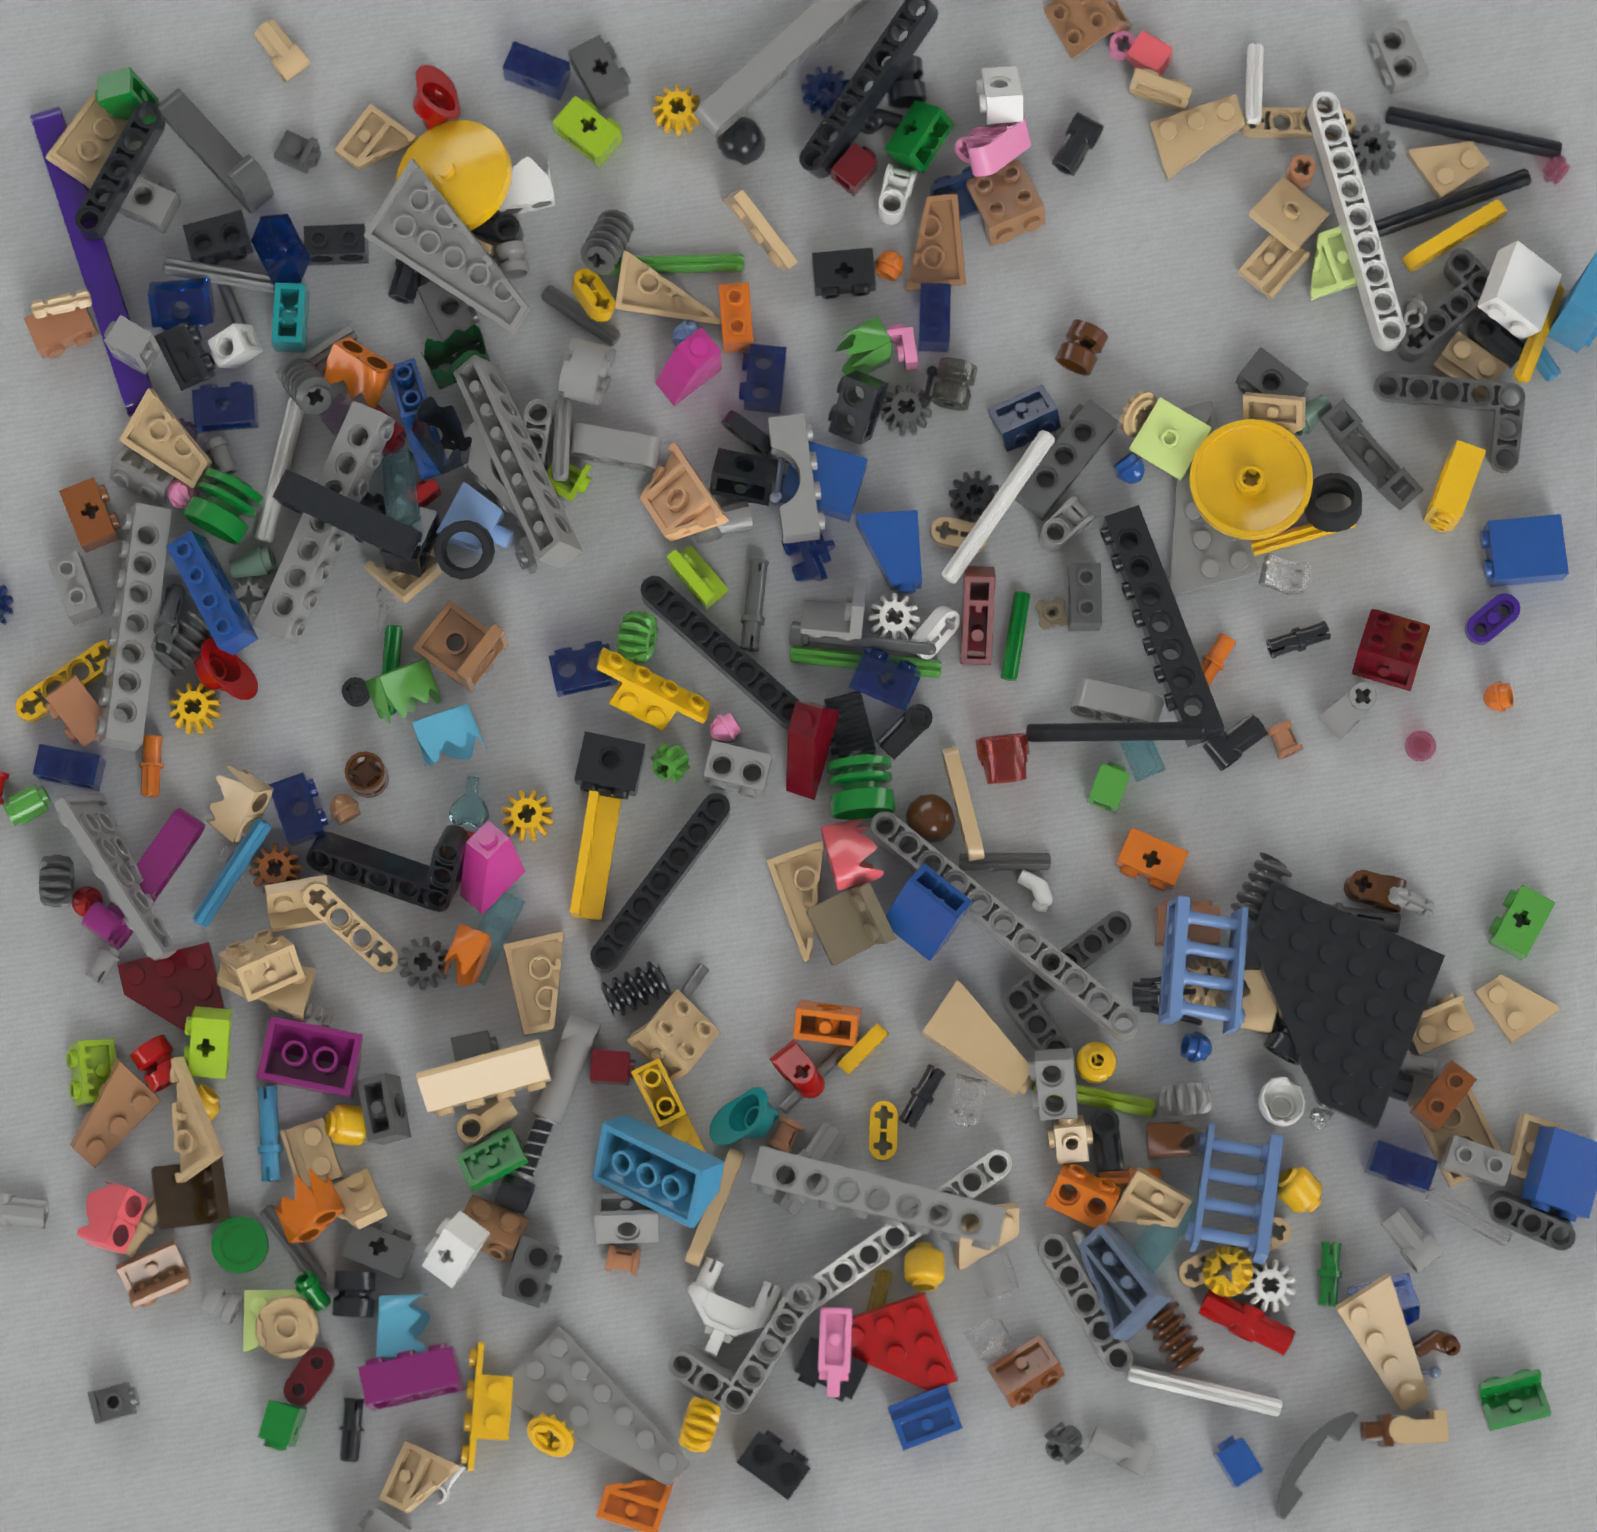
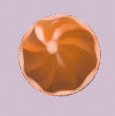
[875,251,904,282]
[1483,681,1514,712]

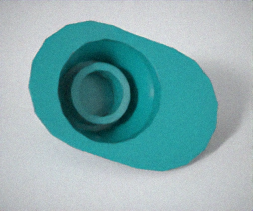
[709,1087,779,1145]

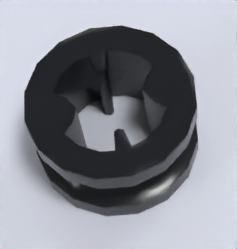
[342,677,370,707]

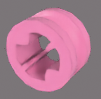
[1109,31,1136,61]

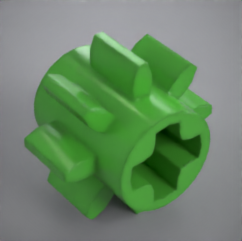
[651,743,690,783]

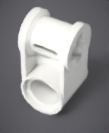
[878,163,917,225]

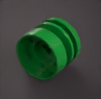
[182,468,264,545]
[827,754,896,820]

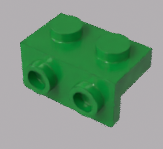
[1477,1369,1551,1431]

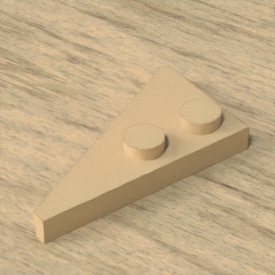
[615,251,721,325]
[766,840,823,963]
[170,1056,224,1183]

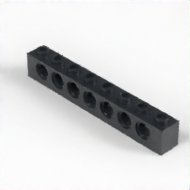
[1100,505,1225,748]

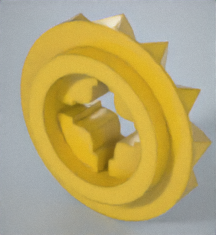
[1202,1245,1253,1297]
[527,1412,576,1457]

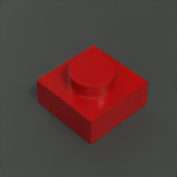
[408,478,442,508]

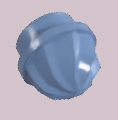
[672,321,698,346]

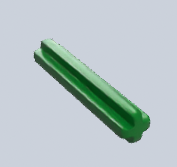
[1001,591,1030,681]
[381,625,402,715]

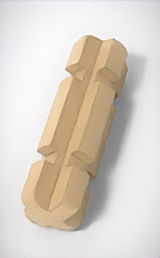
[31,289,92,319]

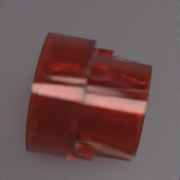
[975,733,1030,784]

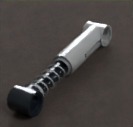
[495,1014,601,1214]

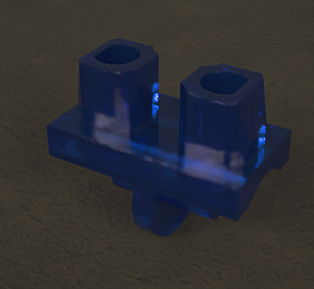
[781,532,836,582]

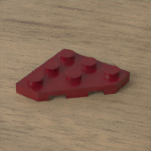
[117,942,225,1040]

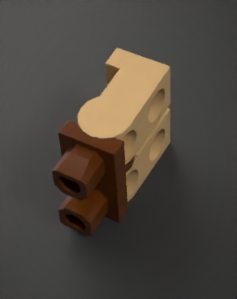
[1360,1409,1449,1447]

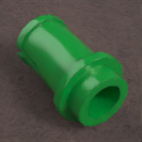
[295,1271,331,1311]

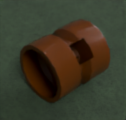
[1055,319,1108,376]
[345,751,389,798]

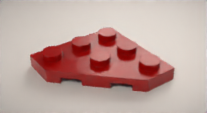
[851,1291,958,1391]

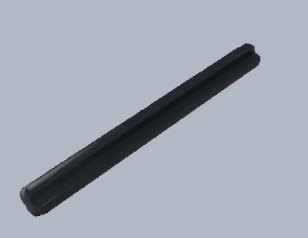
[1385,106,1562,159]
[1375,168,1532,238]
[1026,721,1207,742]

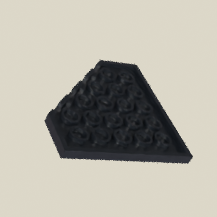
[1248,881,1445,1129]

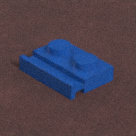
[887,1385,963,1451]

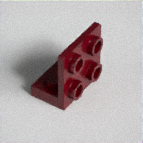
[1351,609,1430,691]

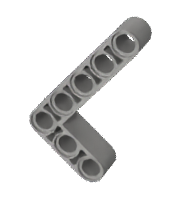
[668,1276,821,1415]

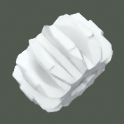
[868,593,920,640]
[1242,1259,1296,1313]

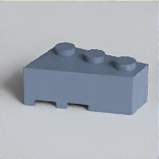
[1078,1224,1172,1341]

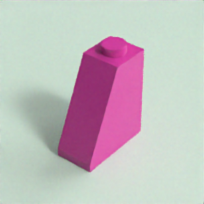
[655,327,722,406]
[460,821,526,915]

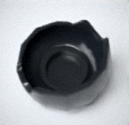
[717,116,765,165]

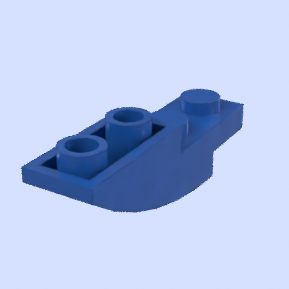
[390,358,451,481]

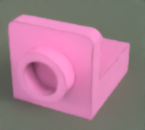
[886,324,918,371]

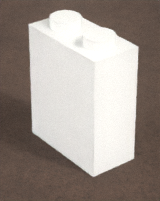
[1477,240,1562,340]

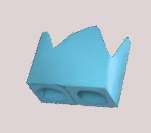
[412,704,487,769]
[376,1294,430,1359]

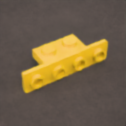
[596,648,710,731]
[461,1342,514,1471]

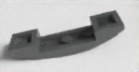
[1320,399,1424,511]
[1276,1411,1358,1519]

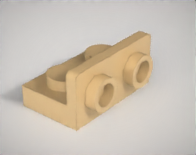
[264,875,333,932]
[1411,993,1476,1055]

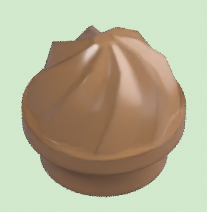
[330,794,361,825]

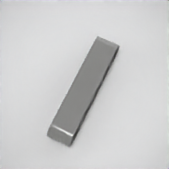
[1038,1233,1133,1373]

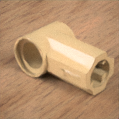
[254,19,311,82]
[457,1096,518,1146]

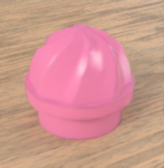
[167,479,198,509]
[710,712,742,743]

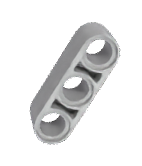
[523,398,553,470]
[570,423,661,472]
[1070,679,1164,723]

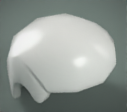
[1258,1076,1306,1127]

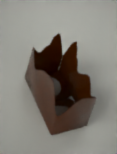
[1146,1120,1197,1160]

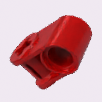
[769,1039,825,1099]

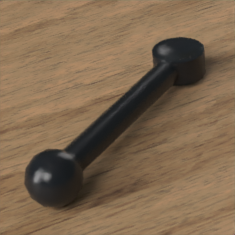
[919,366,938,405]

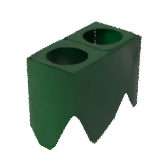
[420,324,490,390]

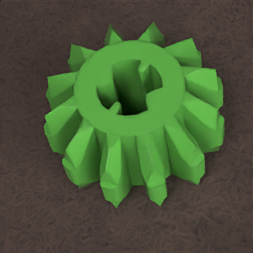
[616,610,659,664]

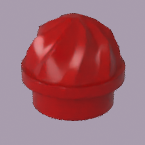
[72,886,103,917]

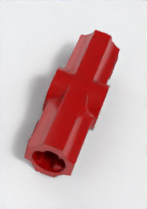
[1198,1289,1296,1356]

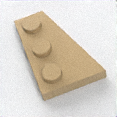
[1150,94,1245,181]
[722,189,798,270]
[119,388,212,489]
[503,931,564,1036]

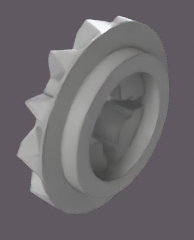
[231,576,270,625]

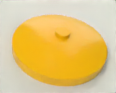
[396,120,512,231]
[1190,419,1313,540]

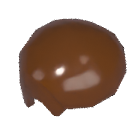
[906,794,955,843]

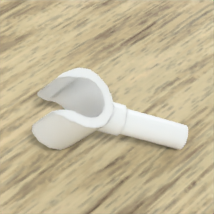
[428,1463,466,1505]

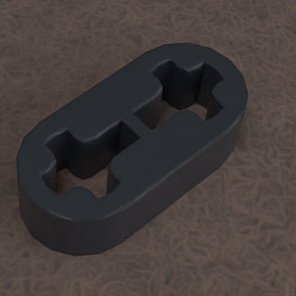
[721,410,771,457]

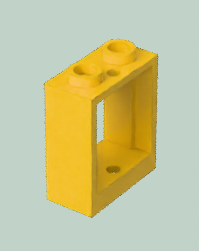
[1423,440,1486,532]

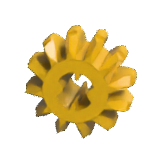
[652,84,701,137]
[169,683,222,735]
[502,790,554,842]
[678,1397,721,1453]

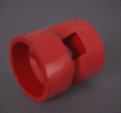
[130,1034,178,1093]

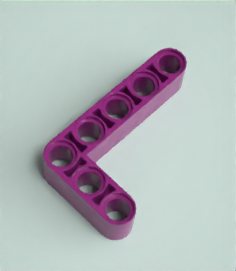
[82,808,205,950]

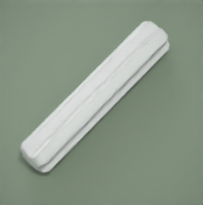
[1245,43,1264,124]

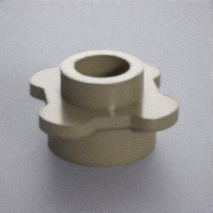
[1035,597,1069,630]

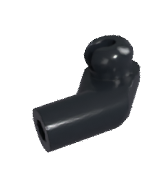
[861,108,903,134]

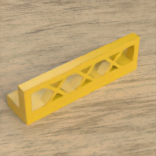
[570,790,622,922]

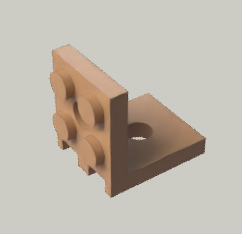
[412,600,509,694]

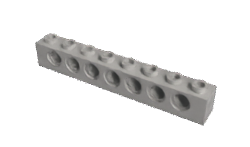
[453,354,583,570]
[253,401,396,644]
[95,502,172,752]
[751,1146,1007,1251]

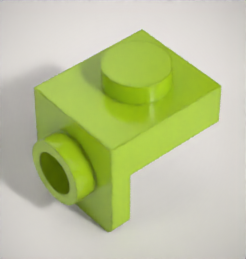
[547,463,592,502]

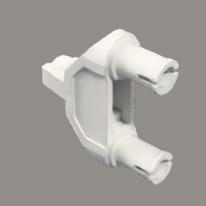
[687,1257,782,1356]

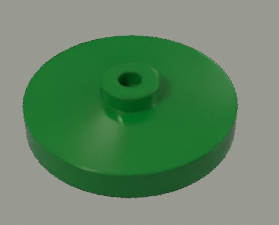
[211,1216,269,1274]

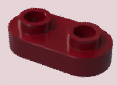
[283,1347,335,1406]

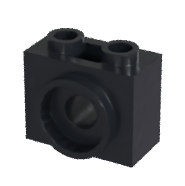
[574,731,646,800]

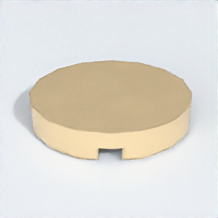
[256,1295,319,1359]

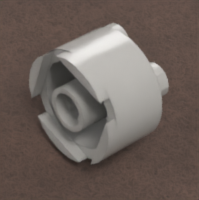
[558,337,616,405]

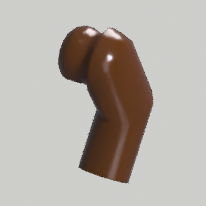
[1413,1330,1461,1358]

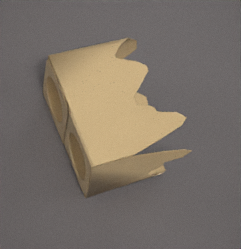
[206,765,274,842]
[1240,964,1278,1035]

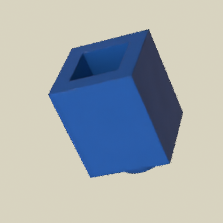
[1213,1435,1264,1487]

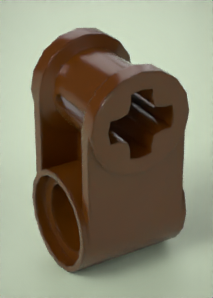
[1344,870,1407,913]

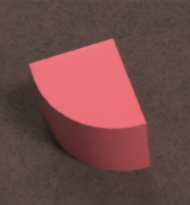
[1126,30,1173,77]

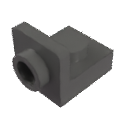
[273,130,321,174]

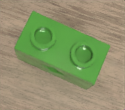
[1488,885,1555,960]

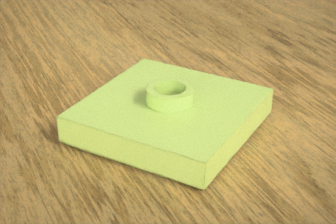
[1128,397,1213,481]

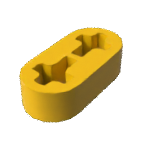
[571,269,616,322]
[837,1023,890,1076]
[869,1101,898,1161]

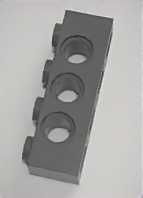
[1014,399,1119,521]

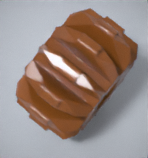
[250,843,304,894]

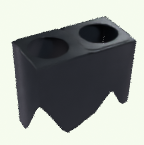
[411,396,472,475]

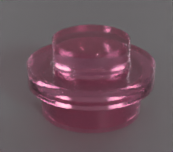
[1542,155,1570,184]
[1405,730,1436,761]

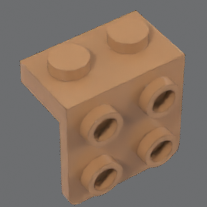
[966,160,1046,247]

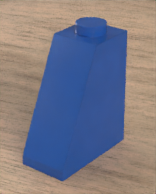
[856,510,922,594]

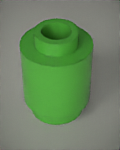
[2,784,52,826]

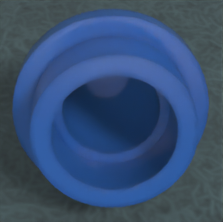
[1113,452,1145,484]
[1180,1031,1212,1063]

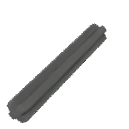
[162,257,283,293]

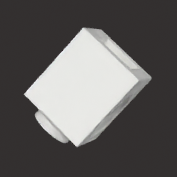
[208,323,263,369]

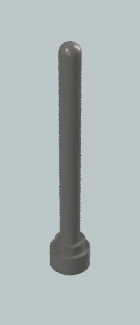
[789,621,936,655]

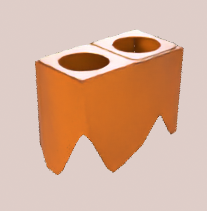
[322,337,395,409]
[443,924,492,987]
[275,1168,345,1243]

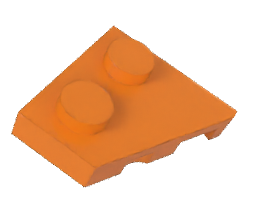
[596,1479,674,1532]

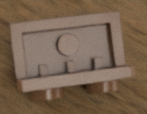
[463,1194,530,1263]
[116,1240,191,1308]

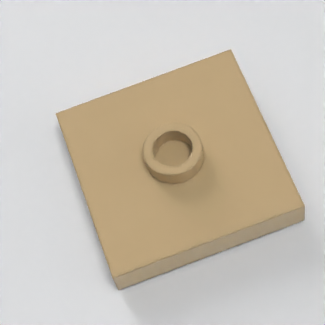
[1248,177,1330,253]

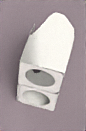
[498,157,555,215]

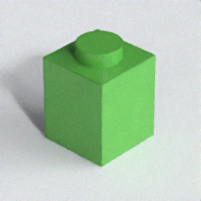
[1087,762,1131,813]

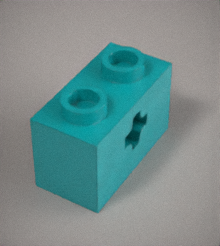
[271,283,310,353]

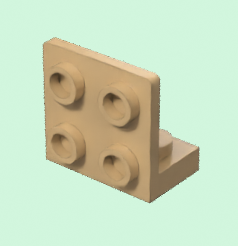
[218,929,305,1002]
[626,990,720,1083]

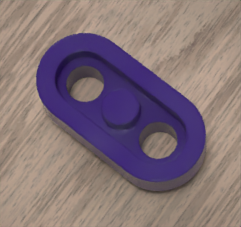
[1465,593,1520,645]

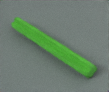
[598,253,744,275]
[790,646,942,678]

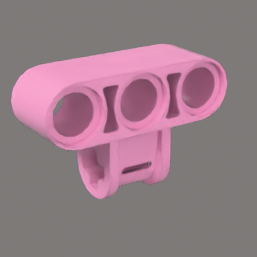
[955,115,1031,177]

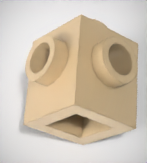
[1047,1115,1093,1164]

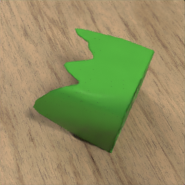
[835,316,892,375]
[365,659,441,723]

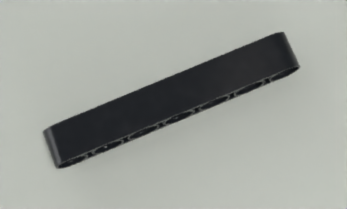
[799,0,938,178]
[640,576,800,730]
[590,793,730,973]

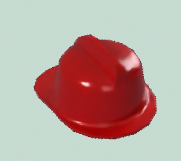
[413,65,461,129]
[193,637,258,700]

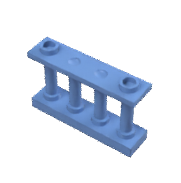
[1158,895,1251,1035]
[1185,1123,1284,1265]

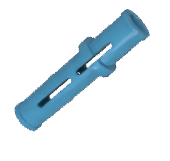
[257,1086,283,1182]

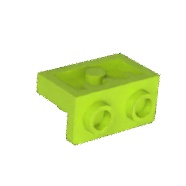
[666,545,728,610]
[66,1038,116,1107]

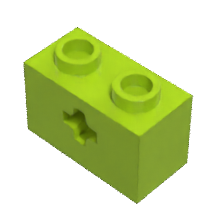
[552,95,623,168]
[184,1006,233,1079]

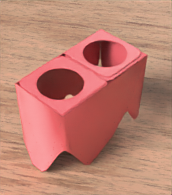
[821,818,883,890]
[77,1181,148,1254]

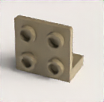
[806,882,896,965]

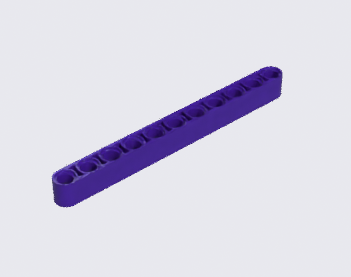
[30,106,153,417]

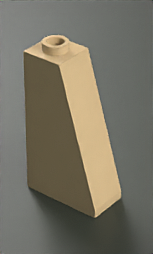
[921,980,1033,1097]

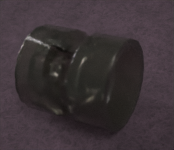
[931,357,978,411]

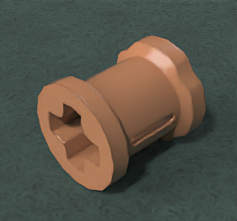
[1286,154,1316,189]
[1266,720,1304,760]
[765,1115,804,1154]
[605,1244,641,1276]

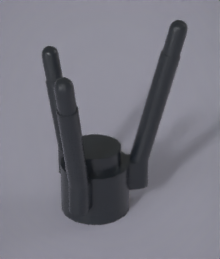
[1132,976,1202,1025]

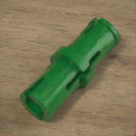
[1317,1241,1342,1306]

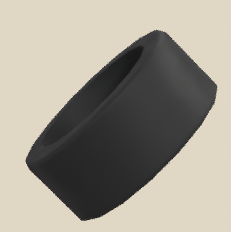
[1304,473,1362,532]
[434,520,495,580]

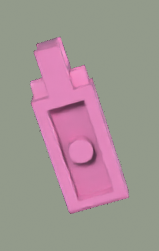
[818,1307,852,1397]

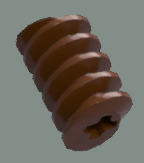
[1146,1302,1205,1374]

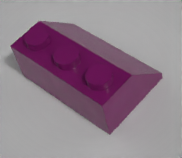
[257,1016,363,1099]
[358,1343,466,1411]

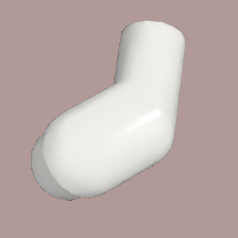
[1016,869,1053,913]

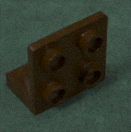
[151,1156,231,1230]

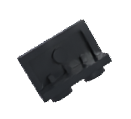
[154,320,216,391]

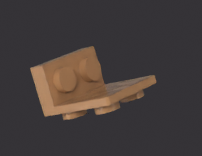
[1044,0,1132,58]

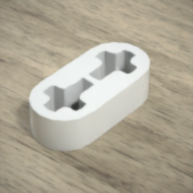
[911,605,960,659]

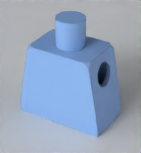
[436,482,515,553]

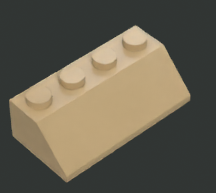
[415,1039,552,1118]

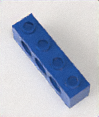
[166,530,258,655]

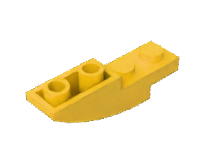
[631,1058,705,1152]

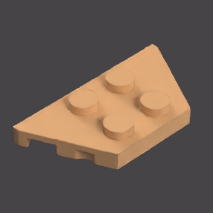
[640,442,729,542]

